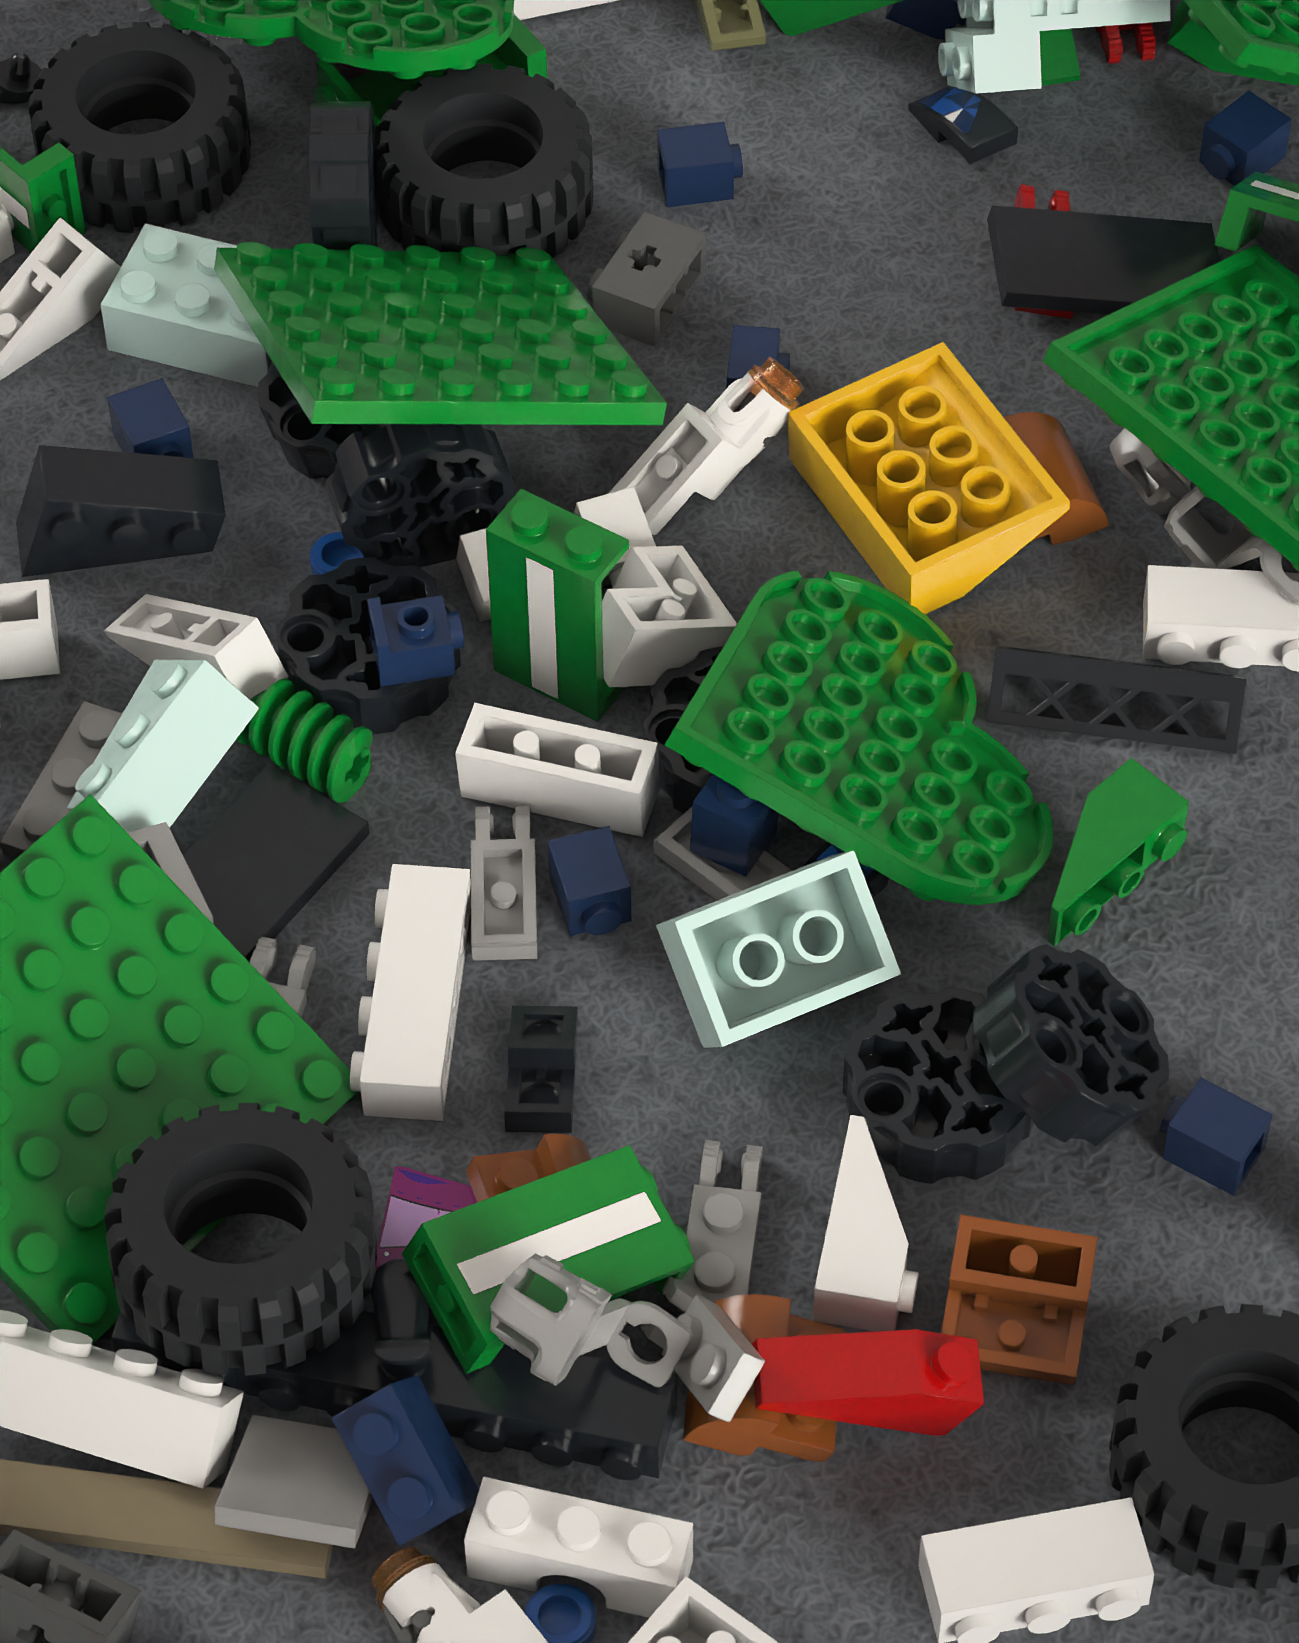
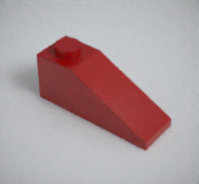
[752,1329,984,1436]

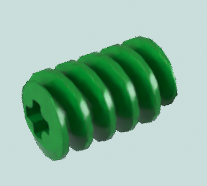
[236,678,373,803]

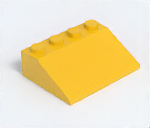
[788,342,1070,614]

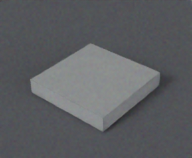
[215,1415,373,1549]

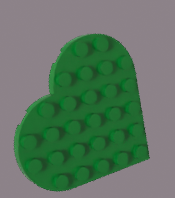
[148,0,514,79]
[665,570,1053,905]

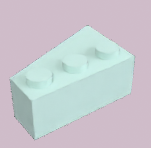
[67,660,259,833]

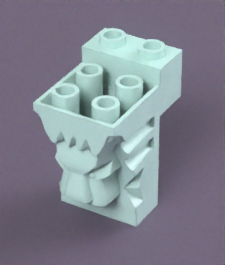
[938,0,1170,93]

